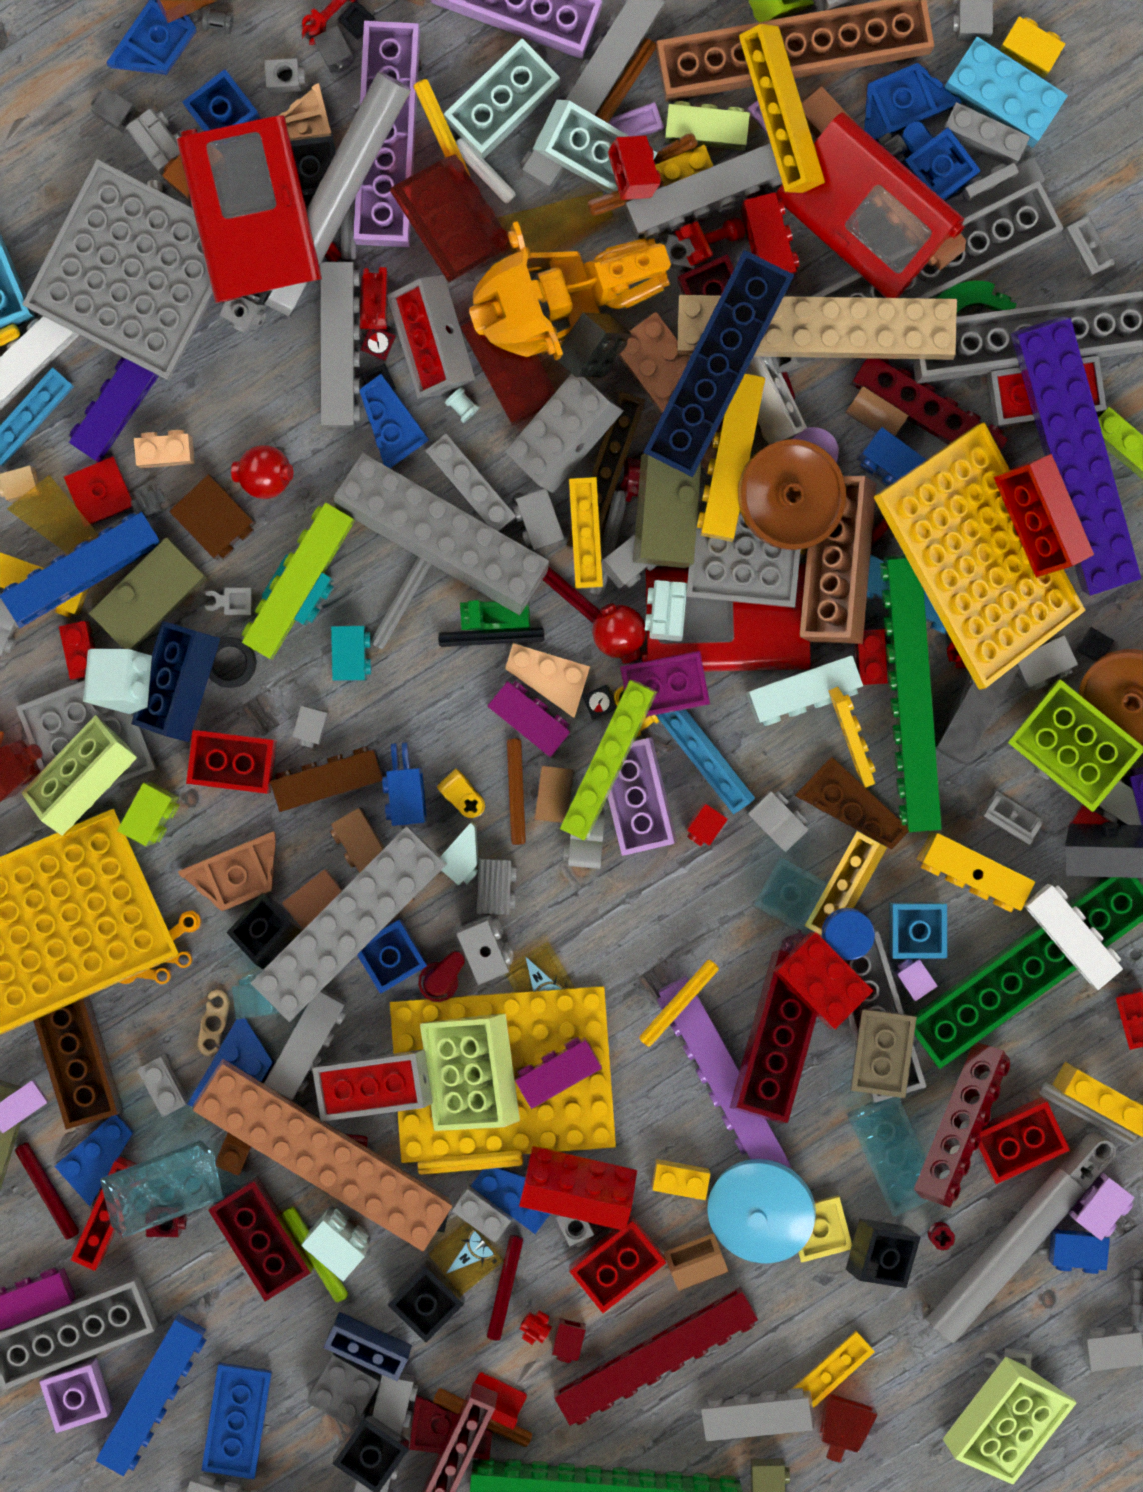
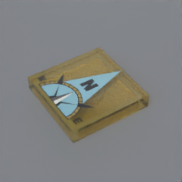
[505,941,575,993]
[428,1222,504,1295]

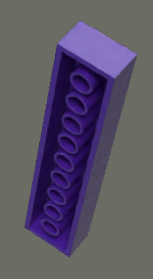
[1010,316,1142,596]

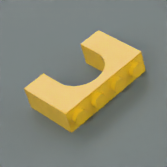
[1052,1061,1143,1137]

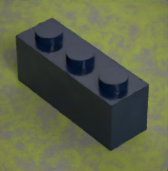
[323,1312,412,1381]

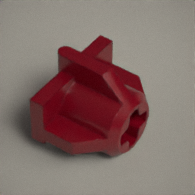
[620,457,641,502]

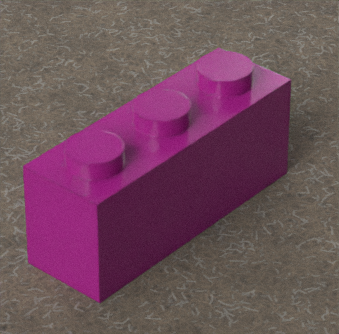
[487,681,570,757]
[515,1037,602,1109]
[0,1267,76,1331]

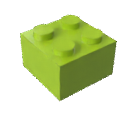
[117,782,180,846]

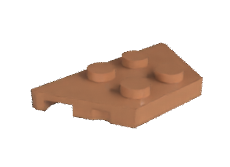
[178,831,276,911]

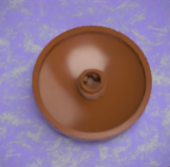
[738,439,846,550]
[1078,649,1143,746]

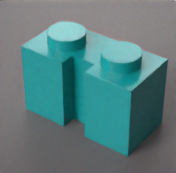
[331,626,372,681]

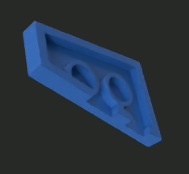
[359,373,430,468]
[54,1114,134,1207]
[471,1168,550,1234]

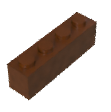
[270,746,384,812]

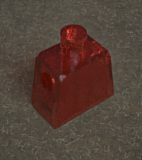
[0,740,43,802]
[820,1393,877,1463]

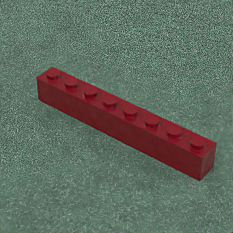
[554,1286,758,1426]

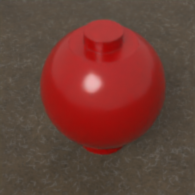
[231,445,294,499]
[592,603,646,664]

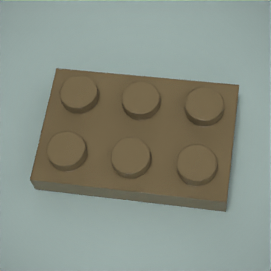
[850,1008,917,1098]

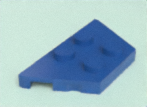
[106,0,197,75]
[864,63,962,141]
[187,1014,275,1107]

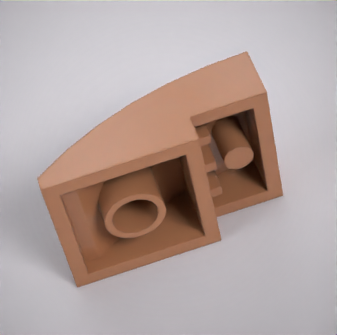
[282,868,344,930]

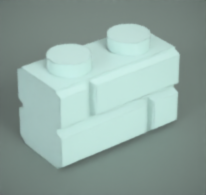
[645,580,687,641]

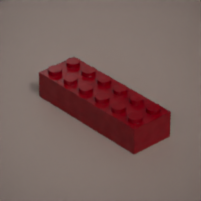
[729,950,817,1123]

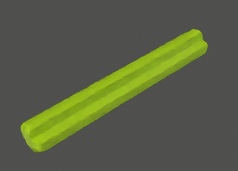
[282,1207,348,1303]

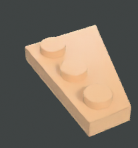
[505,643,590,718]

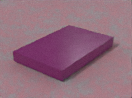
[620,651,710,717]

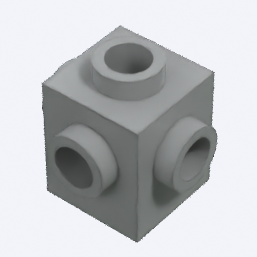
[220,294,267,332]

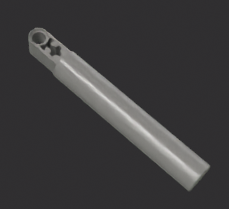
[263,71,411,316]
[926,1132,1116,1344]

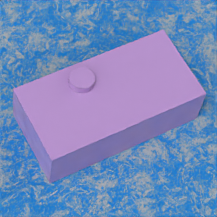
[608,737,677,856]

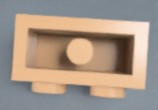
[134,430,195,469]

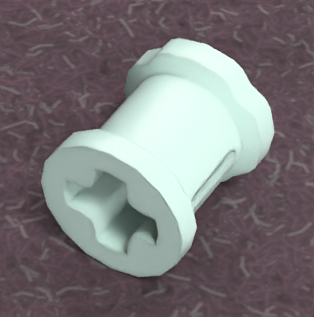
[445,387,480,423]

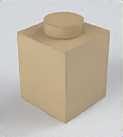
[0,466,43,502]

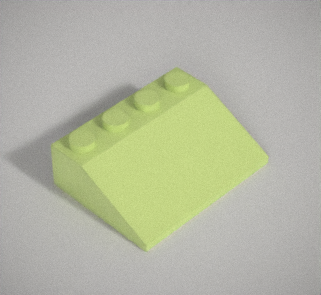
[420,1013,520,1131]
[943,1357,1077,1484]

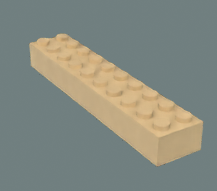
[678,295,957,360]

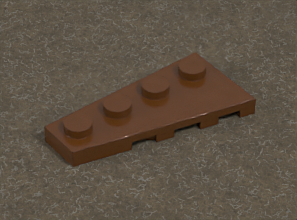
[794,756,908,849]

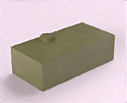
[633,453,701,568]
[89,537,208,651]

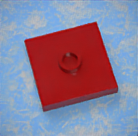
[64,456,133,527]

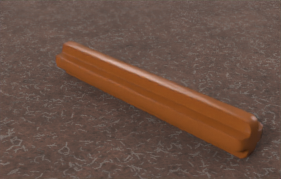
[595,38,656,123]
[507,738,526,845]
[433,1388,532,1447]

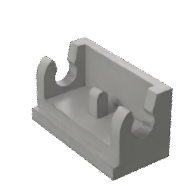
[1062,216,1115,279]
[980,791,1043,845]

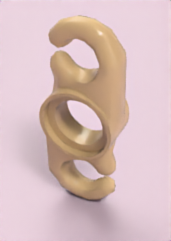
[197,990,230,1057]

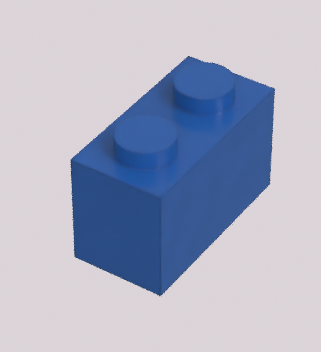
[1048,1229,1110,1274]

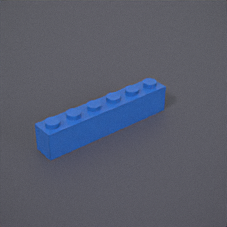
[0,512,160,628]
[95,1314,207,1477]

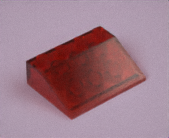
[389,154,512,283]

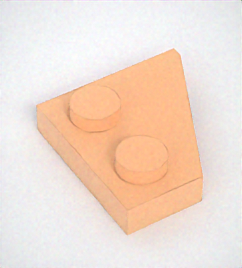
[278,83,332,138]

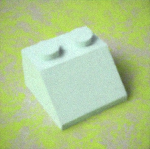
[83,649,152,714]
[441,821,479,886]

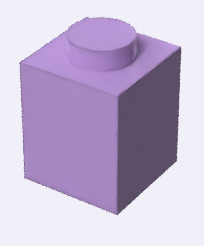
[894,958,937,1001]

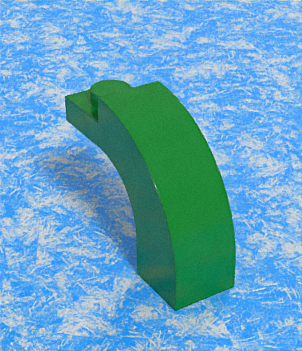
[936,281,1017,314]
[460,600,531,630]

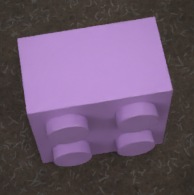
[1068,1172,1135,1240]
[39,1357,113,1433]

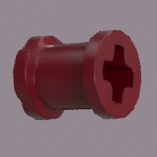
[927,1221,955,1251]

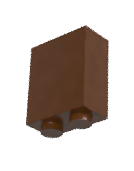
[169,474,256,560]

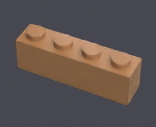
[330,807,415,905]

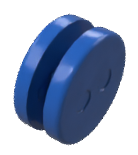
[822,908,875,960]

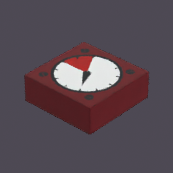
[360,329,396,362]

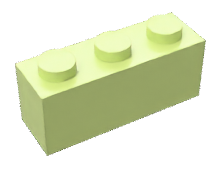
[665,101,750,151]

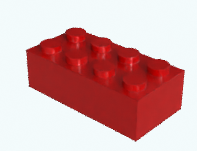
[994,454,1094,578]
[519,1146,638,1231]

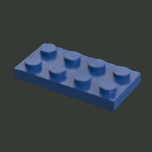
[201,1362,272,1479]

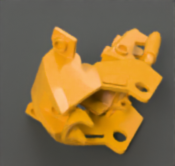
[469,221,671,360]

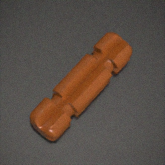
[654,133,698,165]

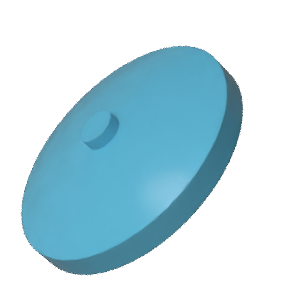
[707,1159,816,1263]

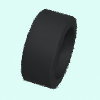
[209,637,257,688]

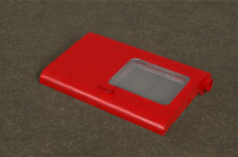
[776,112,965,298]
[176,115,322,303]
[642,564,810,672]

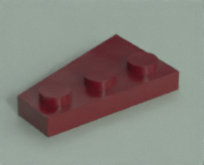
[409,1394,493,1460]

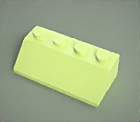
[21,715,137,836]

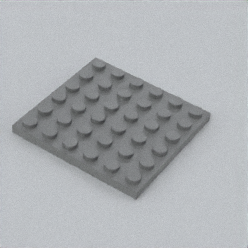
[22,159,213,381]

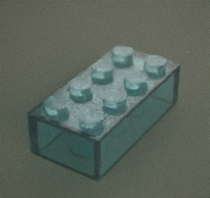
[846,1097,929,1217]
[100,1140,223,1239]

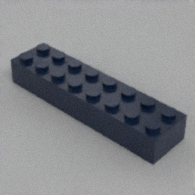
[643,250,794,477]

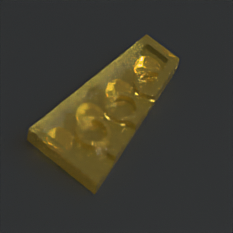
[494,191,614,254]
[6,475,98,555]

